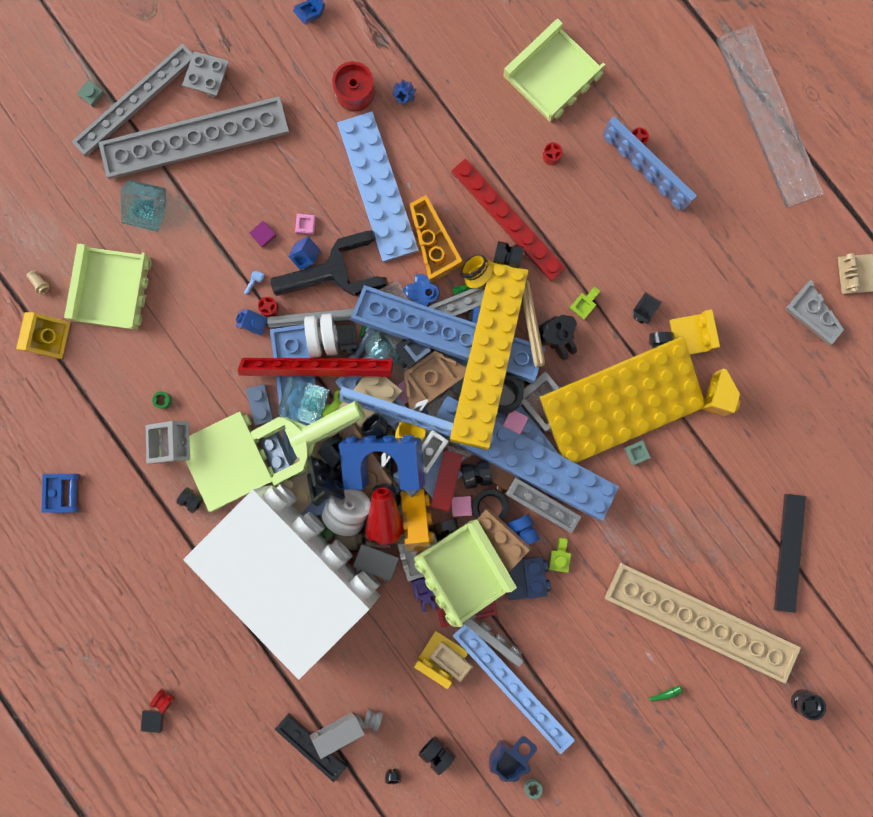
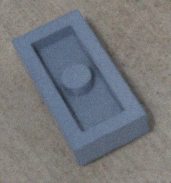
[246,384,274,426]
[260,432,293,474]

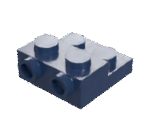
[507,556,551,600]

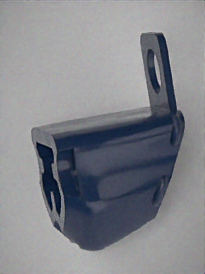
[489,736,537,782]

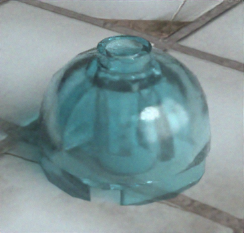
[364,330,399,366]

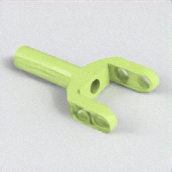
[251,401,365,486]

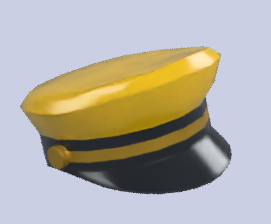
[460,254,493,288]

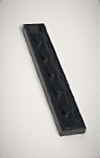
[774,494,806,613]

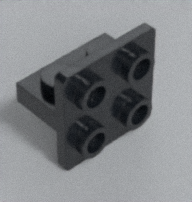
[307,456,345,506]

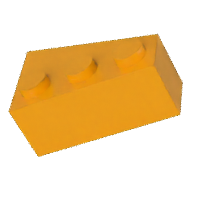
[401,489,434,553]

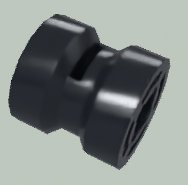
[176,487,203,514]

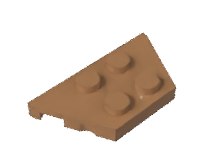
[404,351,467,410]

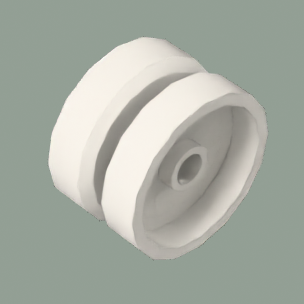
[304,313,338,358]
[322,490,371,536]

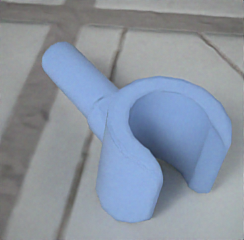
[244,271,265,295]

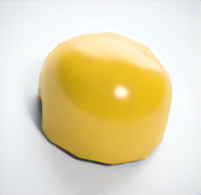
[395,421,426,443]

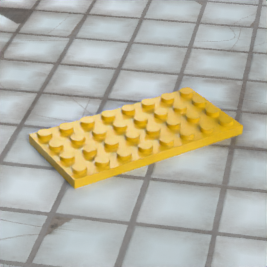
[539,336,705,463]

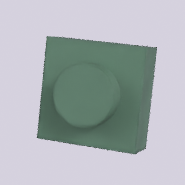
[77,80,105,107]
[624,440,650,466]

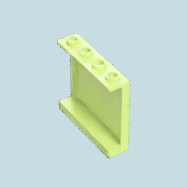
[503,18,605,122]
[64,243,152,330]
[181,412,274,512]
[414,520,517,627]

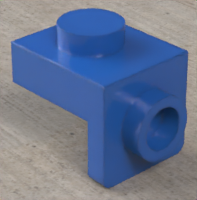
[293,0,325,25]
[236,309,268,336]

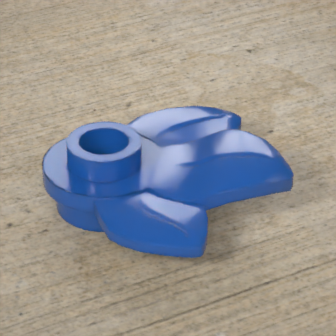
[403,274,440,307]

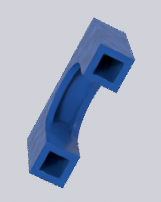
[339,435,425,490]

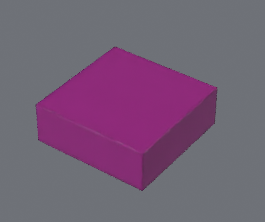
[249,221,276,248]

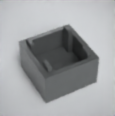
[353,544,400,583]

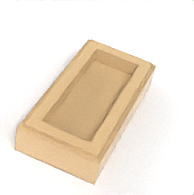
[430,641,473,682]

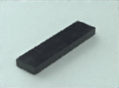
[274,713,347,782]

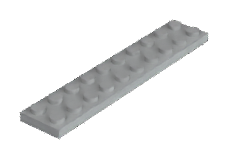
[99,96,290,180]

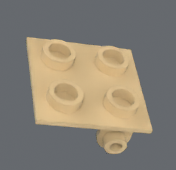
[837,253,873,294]

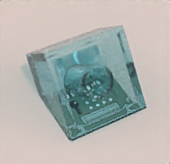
[120,180,166,232]
[277,377,330,424]

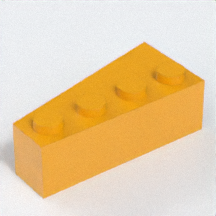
[410,195,464,283]

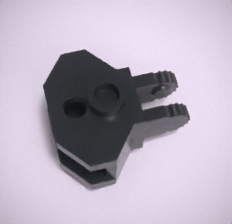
[538,315,577,360]

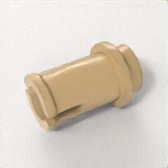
[26,270,50,295]

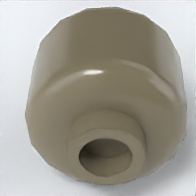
[335,531,365,551]

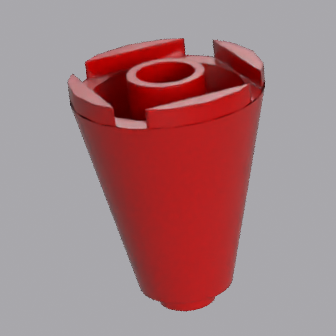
[365,488,405,545]

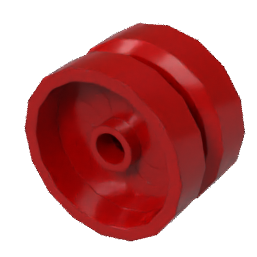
[332,61,375,111]

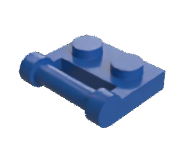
[41,474,79,513]

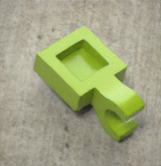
[569,286,600,320]
[320,390,343,419]
[549,537,571,573]

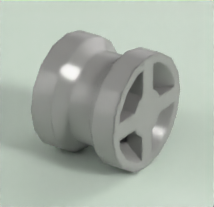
[364,708,383,733]

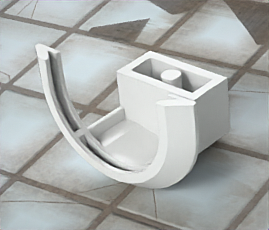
[381,399,448,475]

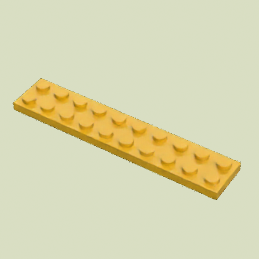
[450,261,528,450]

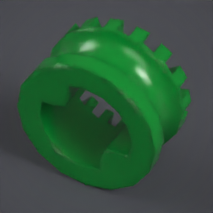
[152,391,172,409]

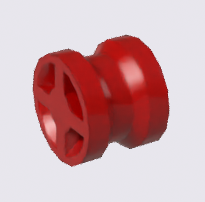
[631,127,649,145]
[543,142,563,165]
[258,296,279,318]
[150,688,175,714]

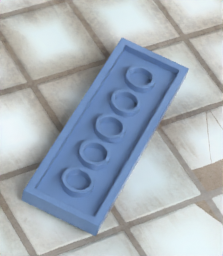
[603,116,697,212]

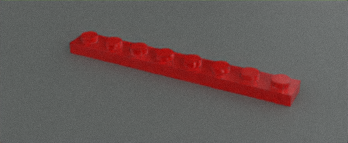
[451,158,566,282]
[237,358,394,377]

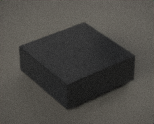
[141,710,164,733]

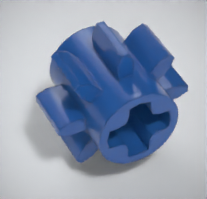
[392,79,416,105]

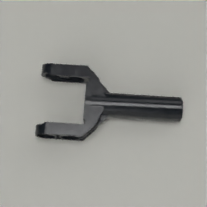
[270,230,389,296]

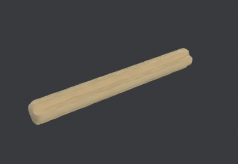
[522,280,545,367]

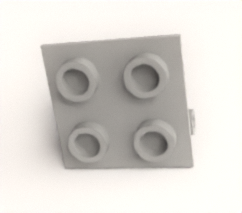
[182,51,229,98]

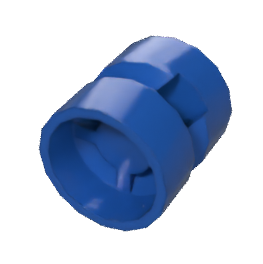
[506,514,540,545]

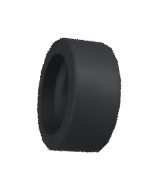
[497,375,524,414]
[472,489,509,521]

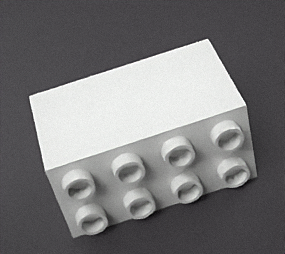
[183,484,381,680]

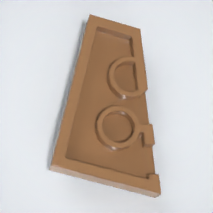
[477,508,532,573]

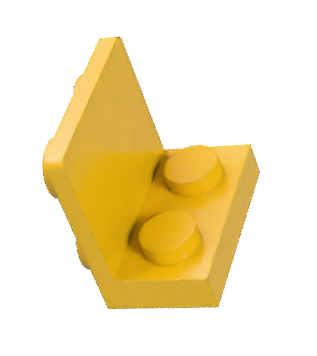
[669,309,720,355]
[414,631,468,689]

